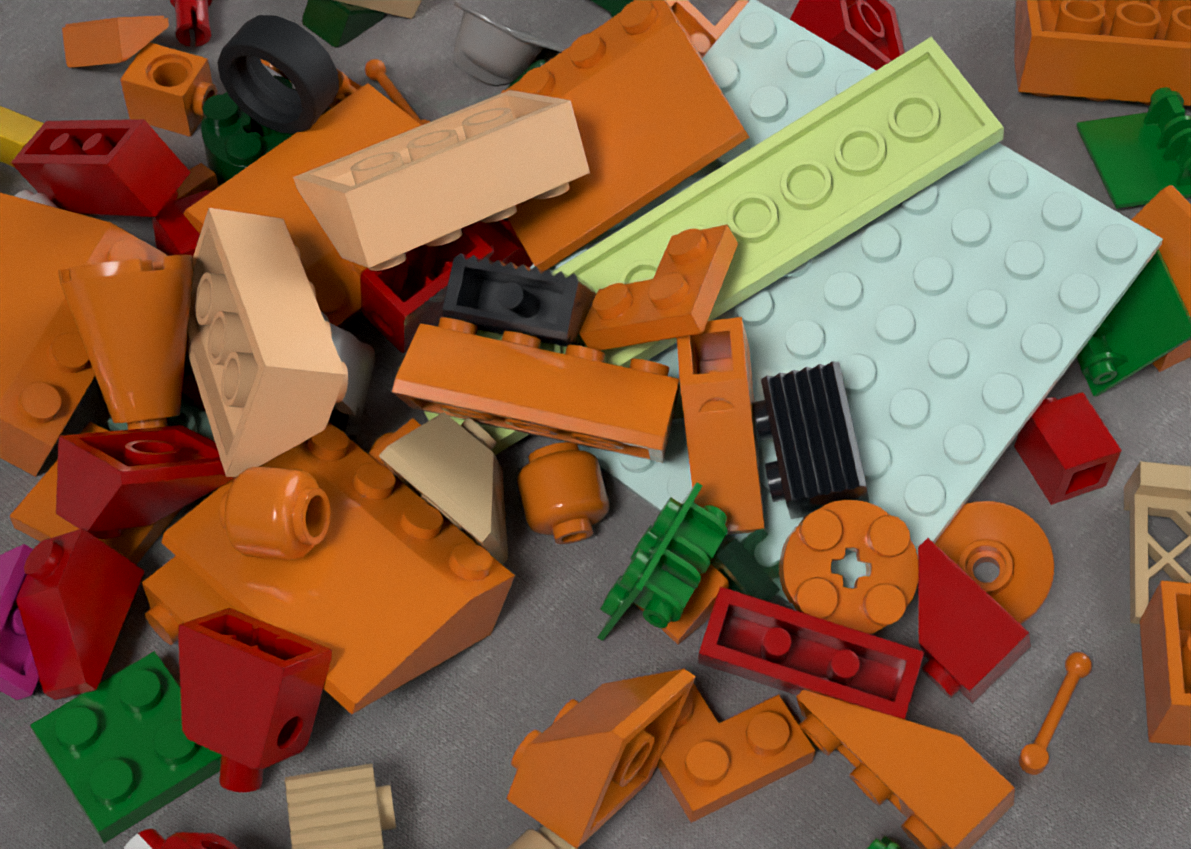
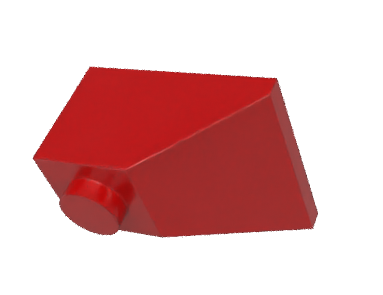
[789,0,905,70]
[56,425,236,539]

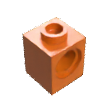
[120,42,217,137]

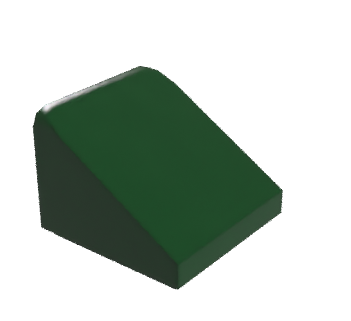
[302,0,385,47]

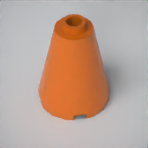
[58,255,194,430]

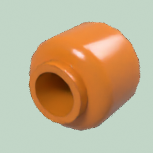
[517,442,609,544]
[219,467,330,560]

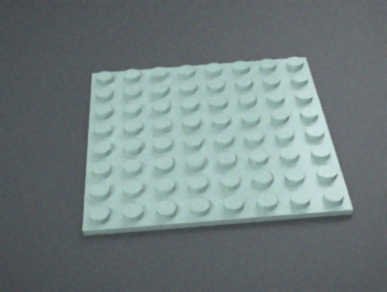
[530,0,1163,610]

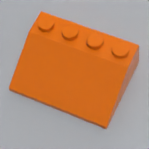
[500,0,750,272]
[1014,0,1191,106]
[184,83,422,328]
[0,192,167,477]
[161,421,515,714]

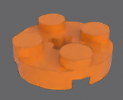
[779,500,918,634]

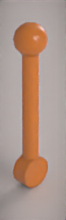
[365,59,430,125]
[1018,652,1092,775]

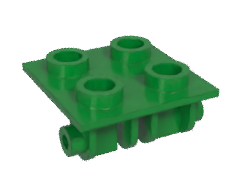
[1076,87,1191,209]
[1076,228,1191,397]
[597,482,728,641]

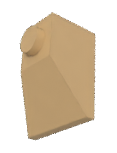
[379,412,508,565]

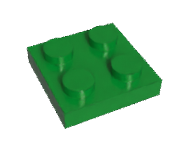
[30,651,221,844]

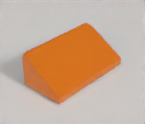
[62,15,169,68]

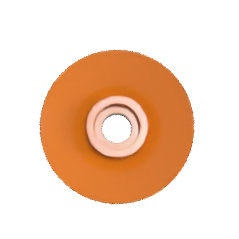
[935,501,1054,624]

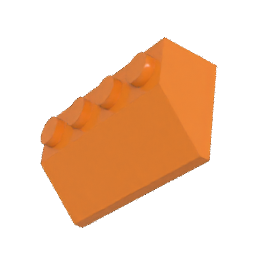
[392,317,680,463]

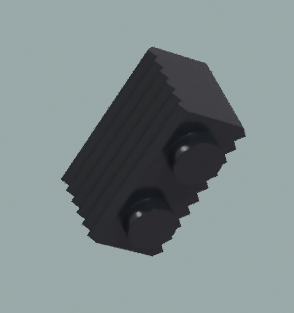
[442,253,596,347]
[752,361,870,519]

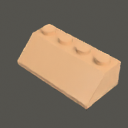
[293,90,590,271]
[186,208,348,477]

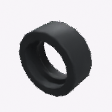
[217,15,339,134]

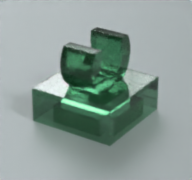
[710,529,780,602]

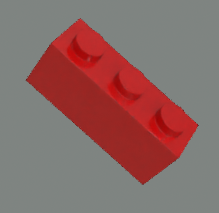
[10,119,191,217]
[698,586,924,720]

